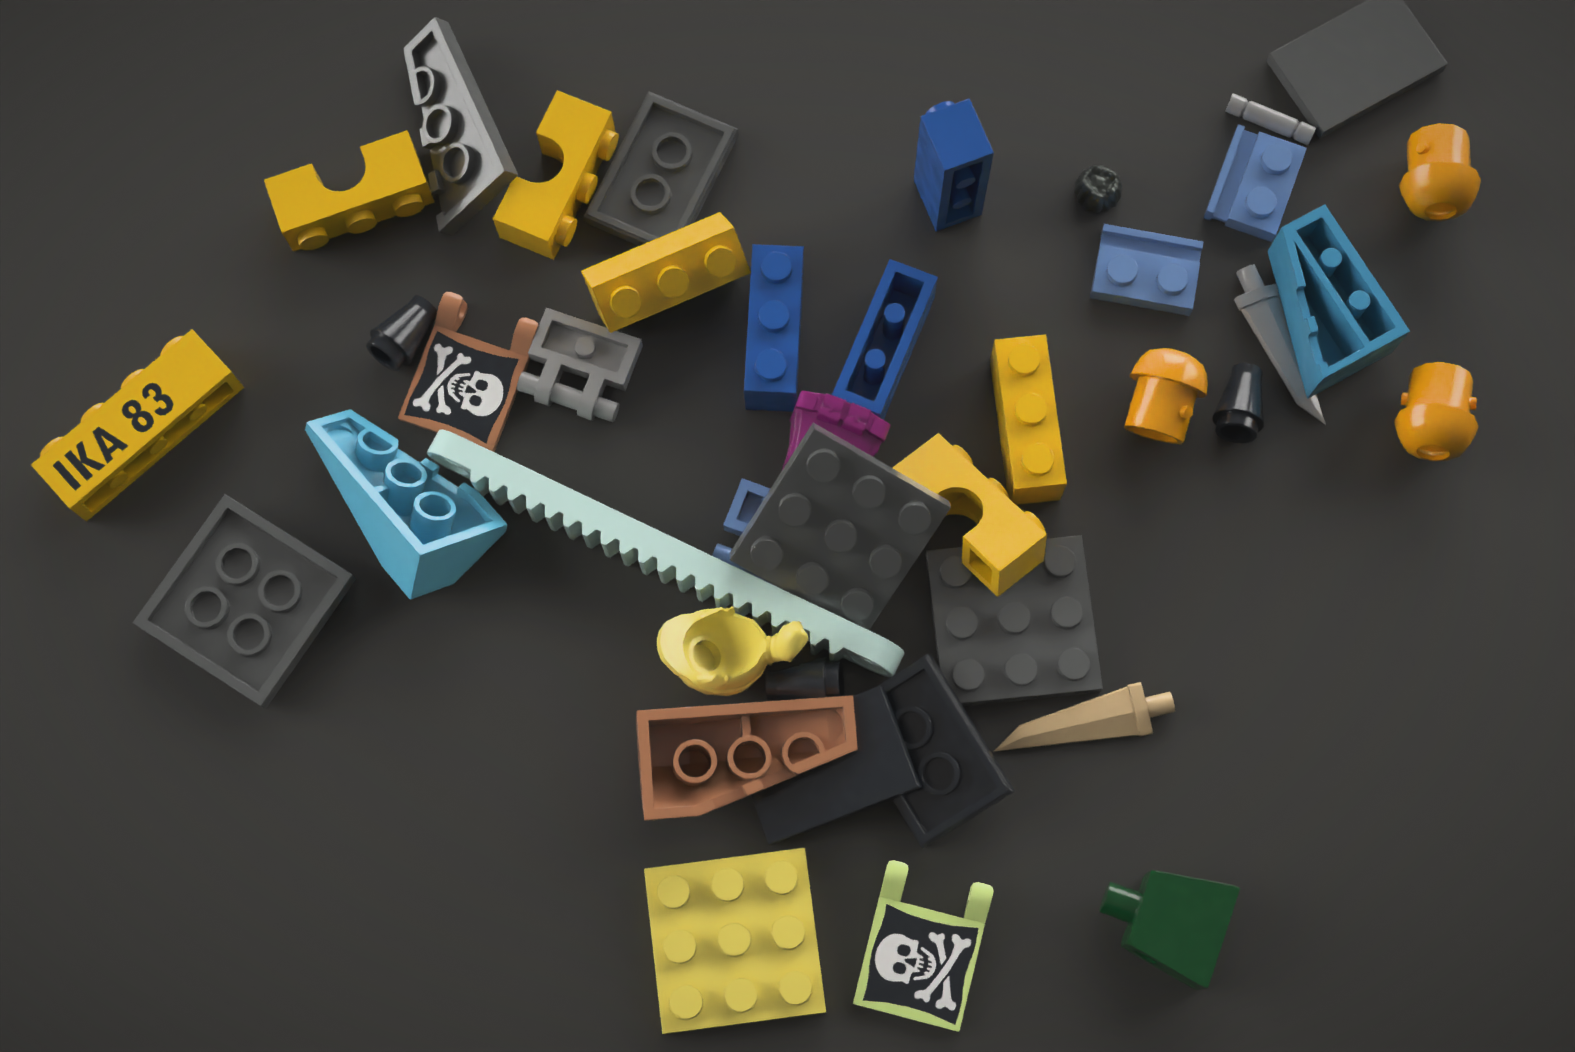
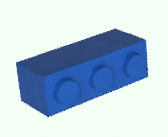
[914,98,994,232]
[744,244,804,412]
[832,259,938,420]

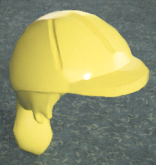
[657,606,809,696]

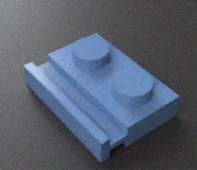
[1203,124,1307,242]
[1090,224,1204,316]

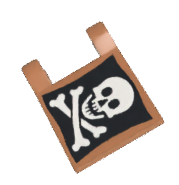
[398,292,539,452]

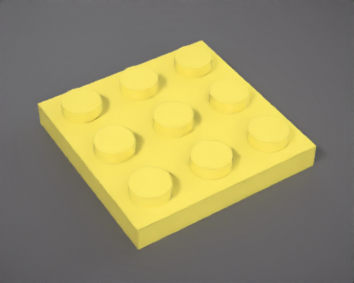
[644,848,826,1034]

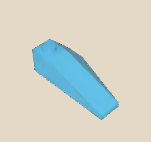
[305,409,508,600]

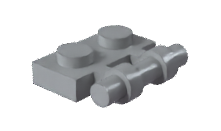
[517,308,643,422]

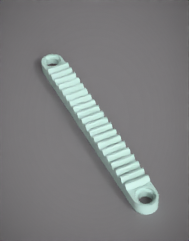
[427,429,905,677]

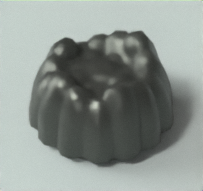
[1074,165,1122,213]

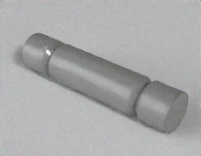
[1225,93,1316,145]

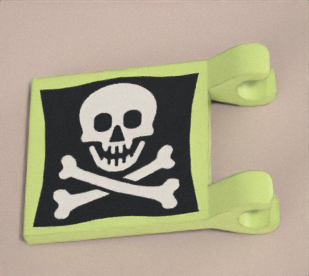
[853,860,994,1032]

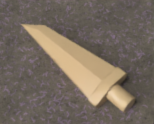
[993,682,1175,752]

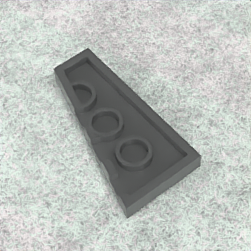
[403,17,518,235]

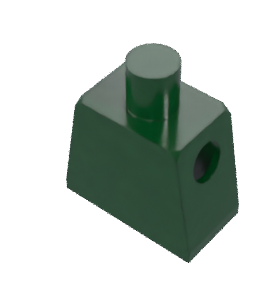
[1099,870,1240,991]

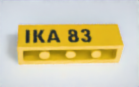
[31,329,244,522]

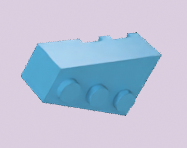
[1267,204,1410,399]

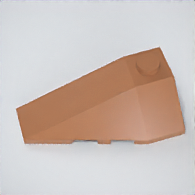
[636,695,858,821]

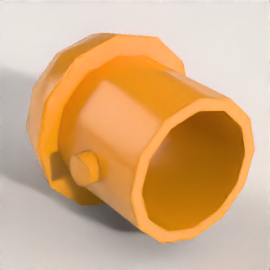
[1399,123,1481,222]
[1124,348,1208,444]
[1394,362,1479,461]

